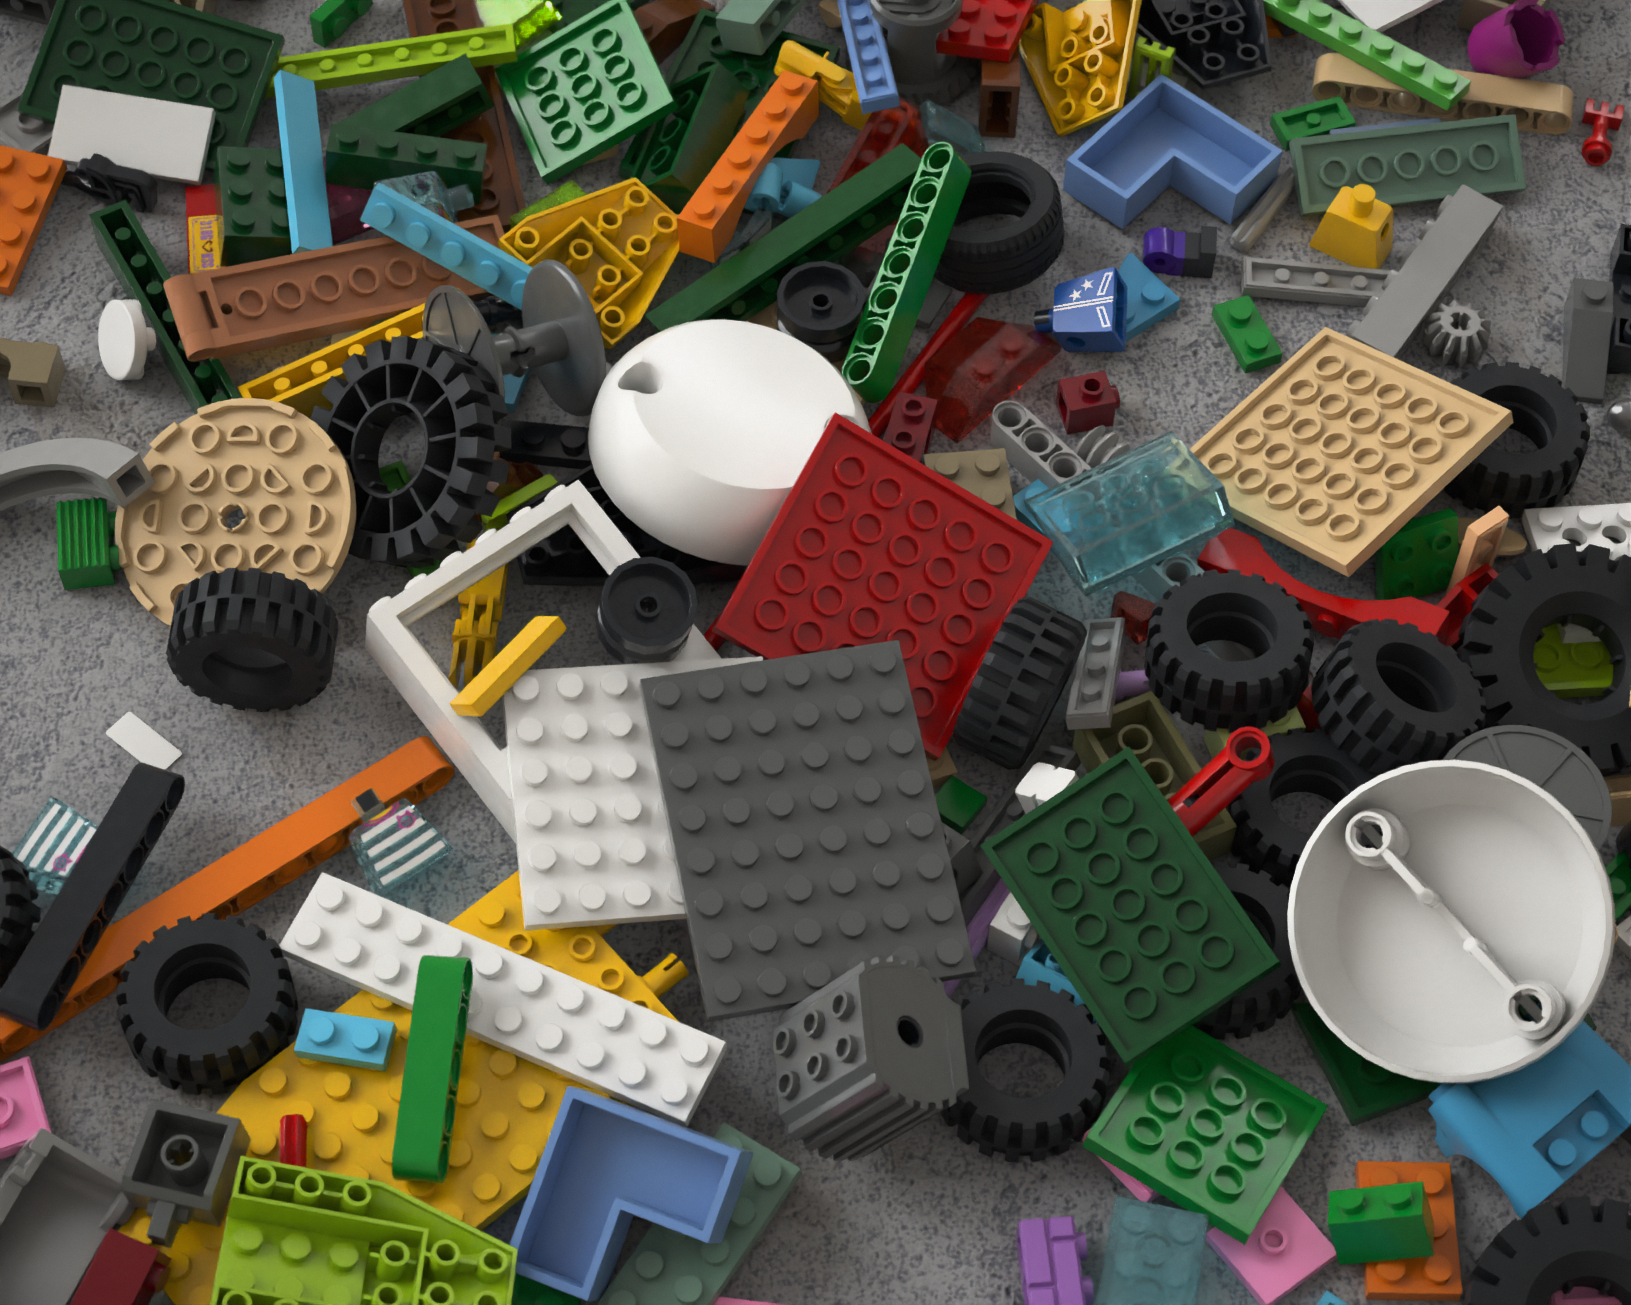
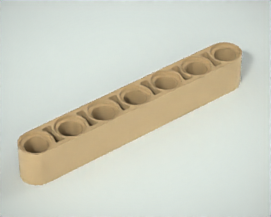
[1312,53,1573,135]

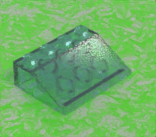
[1025,431,1235,597]

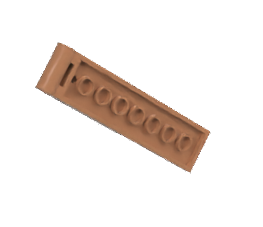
[163,214,505,362]

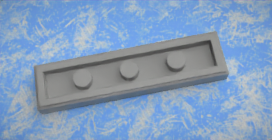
[1241,256,1391,307]
[1066,617,1127,730]

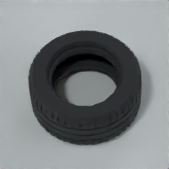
[933,151,1065,294]

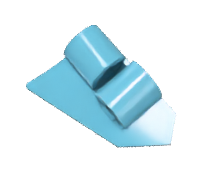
[744,157,822,218]

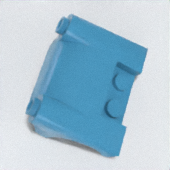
[1428,1001,1631,1219]

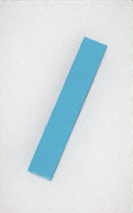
[274,70,333,254]

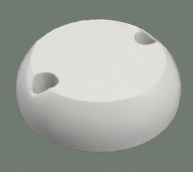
[588,319,872,565]
[1287,760,1615,1084]

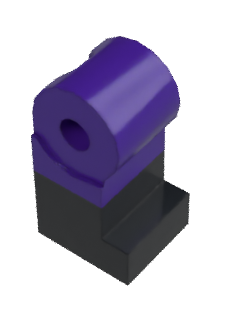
[1142,226,1217,279]

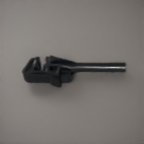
[61,153,157,213]

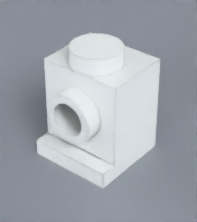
[987,892,1041,966]

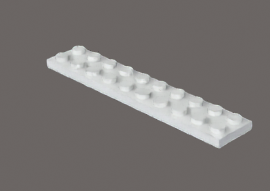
[279,872,727,1128]

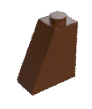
[978,45,1020,138]

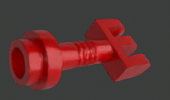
[1581,98,1624,166]

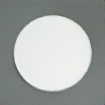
[98,300,156,380]

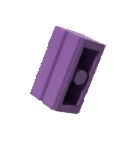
[1016,1216,1094,1305]

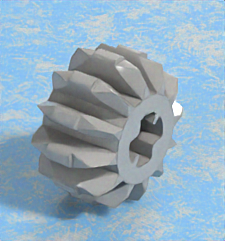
[1423,299,1492,368]

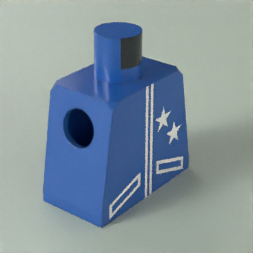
[1034,267,1128,352]

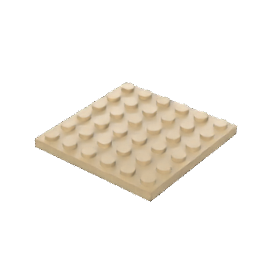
[1164,327,1513,577]

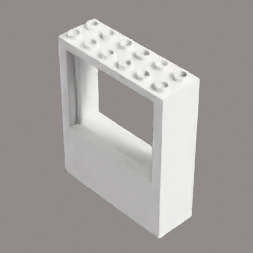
[365,479,721,843]

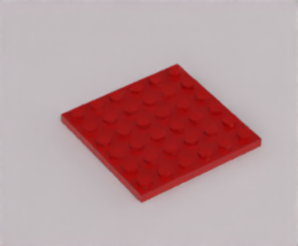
[712,412,1053,761]

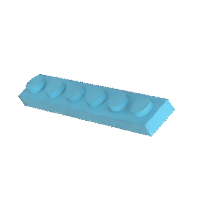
[360,182,533,310]

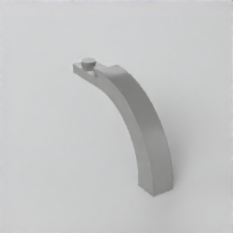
[0,438,155,511]

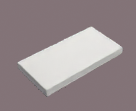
[48,85,216,185]

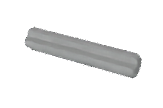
[1231,166,1296,253]

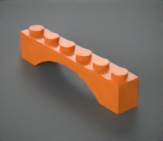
[677,70,819,263]

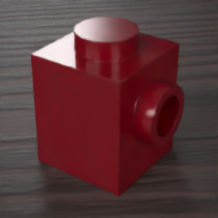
[1056,371,1120,435]

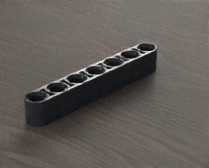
[0,762,185,1031]

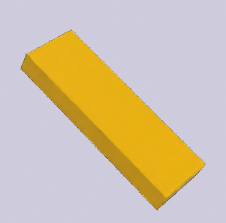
[449,616,567,717]

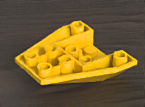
[1018,0,1141,137]
[498,177,680,349]

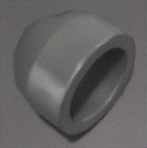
[1607,398,1631,432]

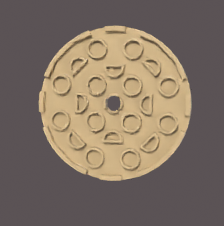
[115,398,357,627]

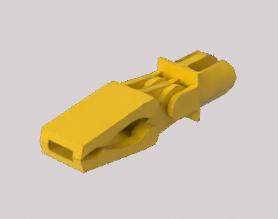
[774,40,925,148]
[448,539,510,689]

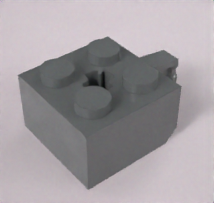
[121,1099,251,1248]

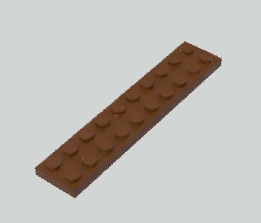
[402,0,528,234]

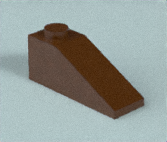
[634,0,715,65]

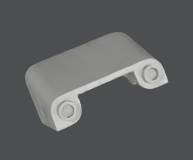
[0,1127,136,1305]

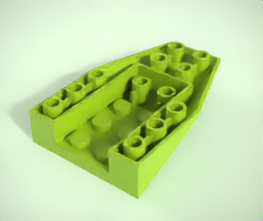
[209,1156,518,1305]

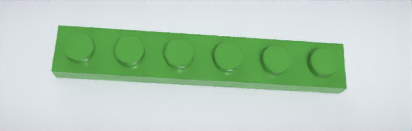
[1263,0,1471,111]

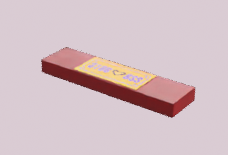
[185,184,229,274]

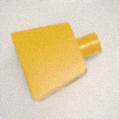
[1309,184,1393,269]

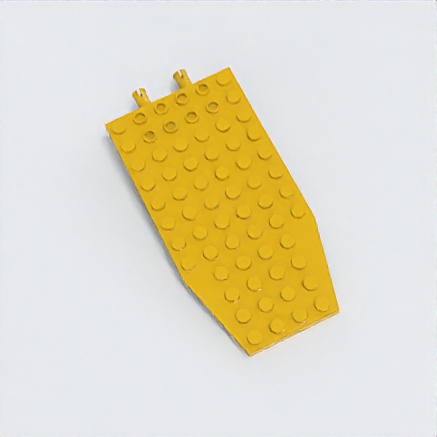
[118,870,689,1305]

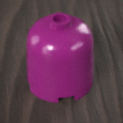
[1467,0,1565,79]

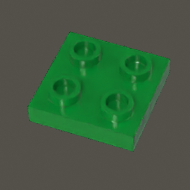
[1375,508,1459,600]

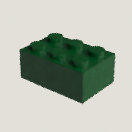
[213,146,292,266]

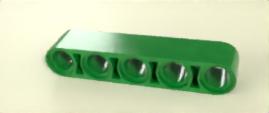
[392,955,473,1183]

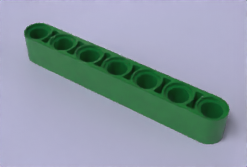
[842,141,971,403]

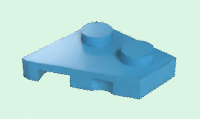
[1118,252,1180,342]

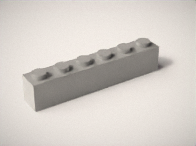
[1345,184,1503,360]

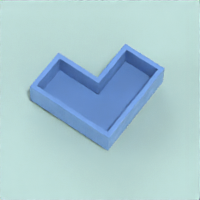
[1063,74,1283,230]
[509,1086,754,1301]

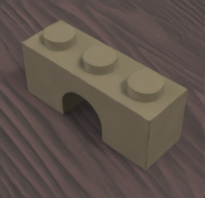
[0,338,66,408]

